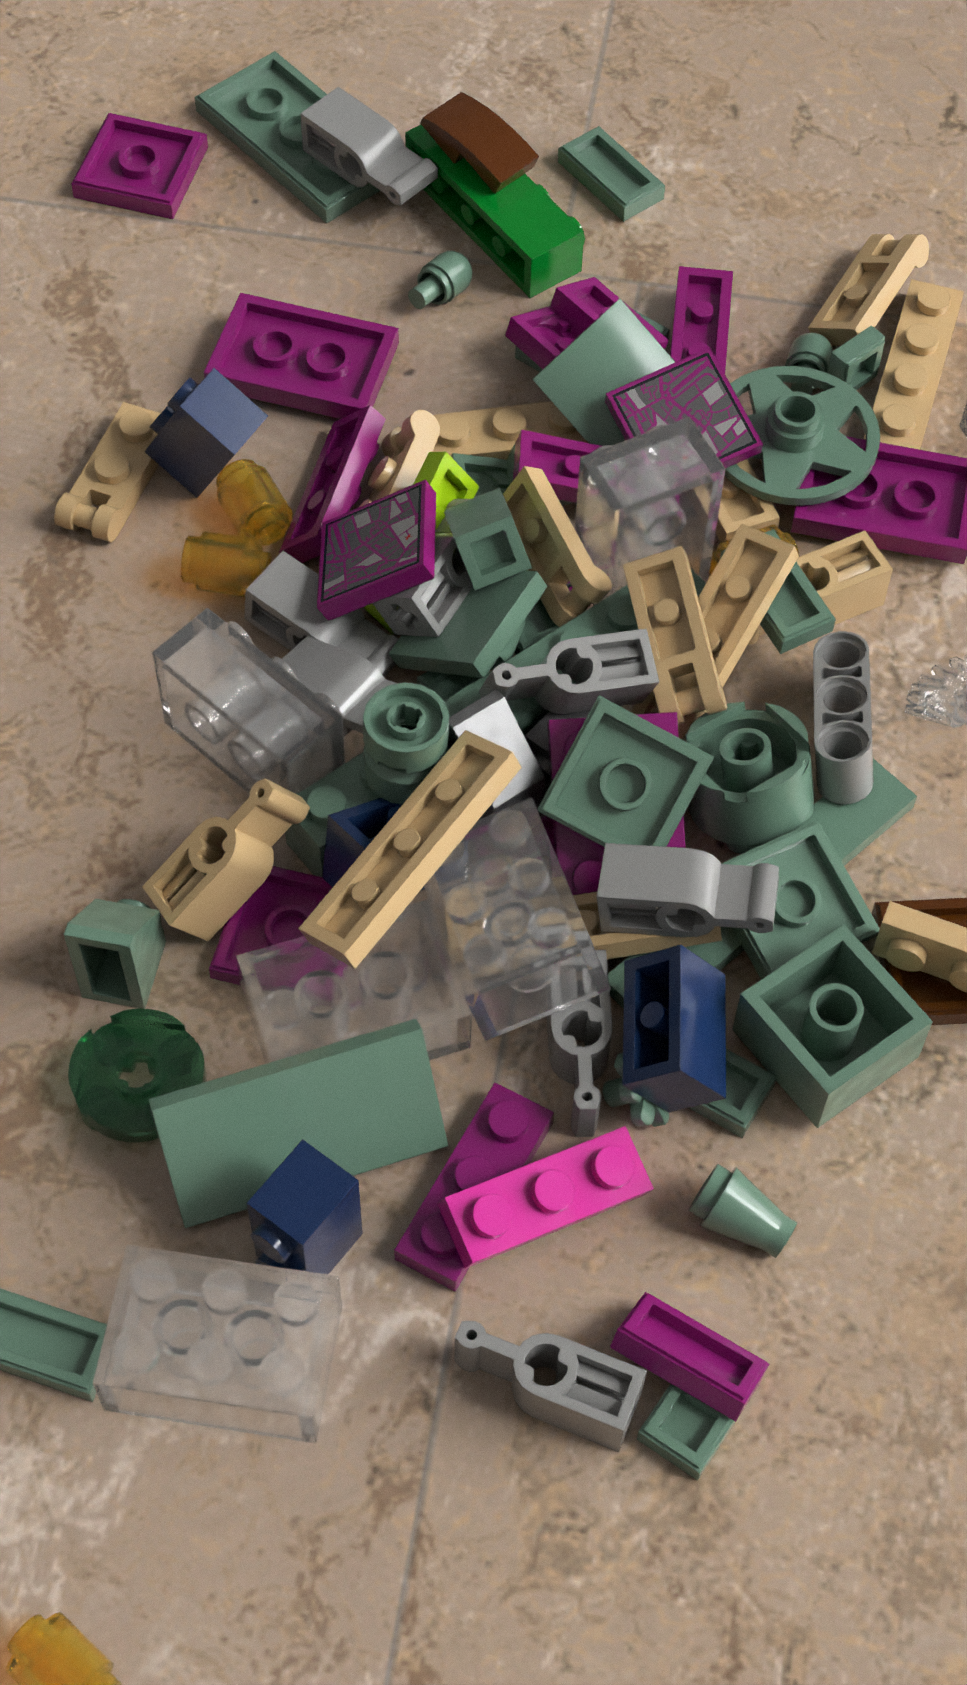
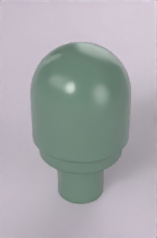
[408,251,473,309]
[785,332,833,395]

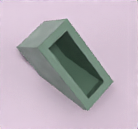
[64,899,166,1009]

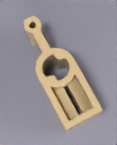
[748,531,893,645]
[142,778,310,941]

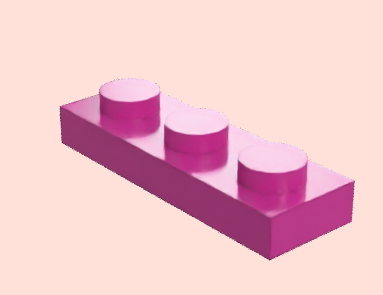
[437,1126,654,1269]

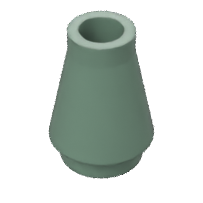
[688,1164,797,1258]

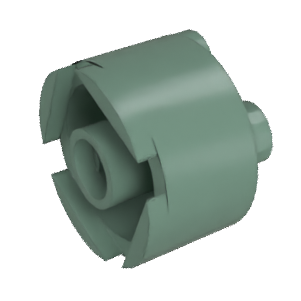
[686,702,814,854]

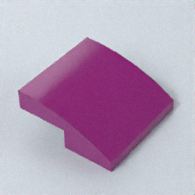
[505,277,669,369]

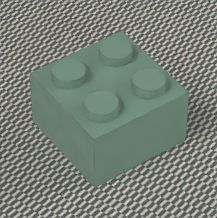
[732,924,933,1128]

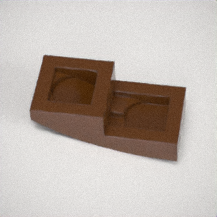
[420,92,539,194]

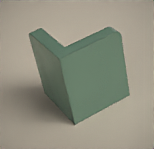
[444,488,532,591]

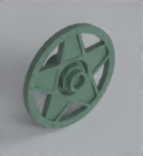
[721,366,880,506]

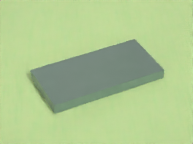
[195,51,380,223]
[148,1019,448,1228]

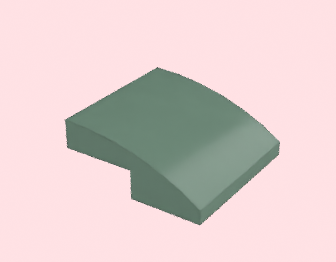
[532,298,675,451]

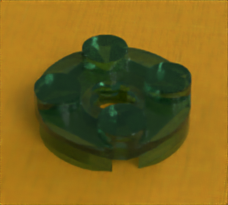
[68,1008,207,1143]

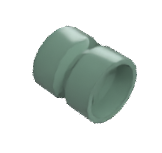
[363,682,449,804]

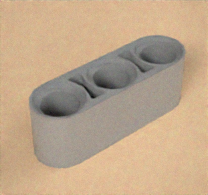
[813,631,874,804]

